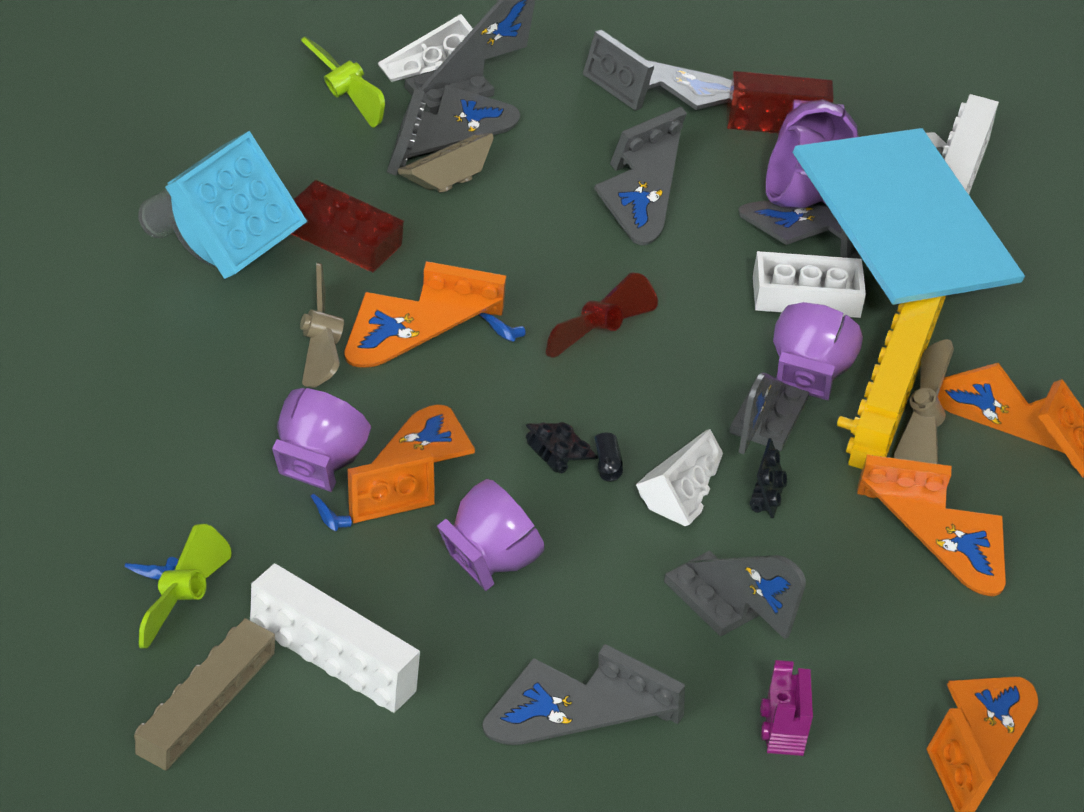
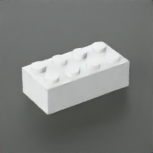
[753,251,866,318]

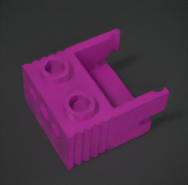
[760,660,813,756]

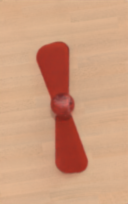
[546,272,658,358]

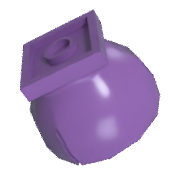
[778,99,859,141]
[766,125,826,208]
[773,302,863,401]
[272,388,371,492]
[437,479,545,591]

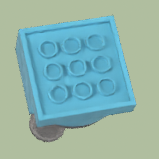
[138,131,307,279]

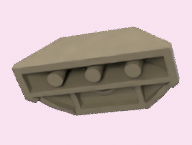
[397,133,494,192]

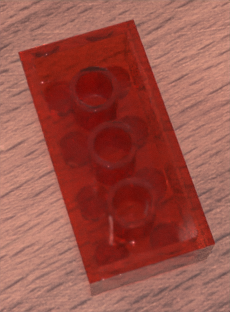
[727,71,834,133]
[291,180,404,273]

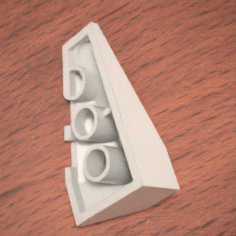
[378,14,473,82]

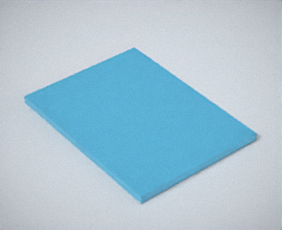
[792,128,1025,305]

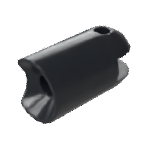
[594,432,623,482]

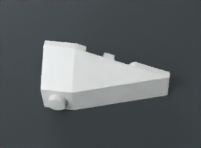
[636,429,723,526]

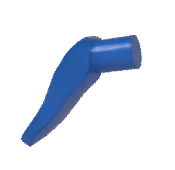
[479,312,525,341]
[311,494,352,531]
[125,557,178,580]

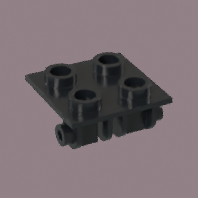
[526,422,598,474]
[750,438,787,518]

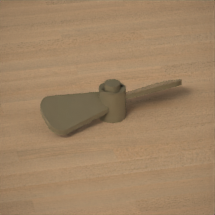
[300,263,344,388]
[894,339,954,464]

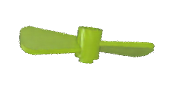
[301,37,385,127]
[139,524,231,649]

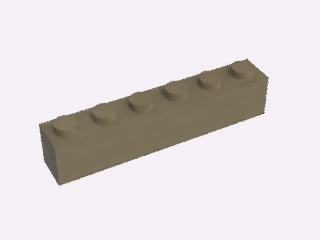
[134,618,275,771]

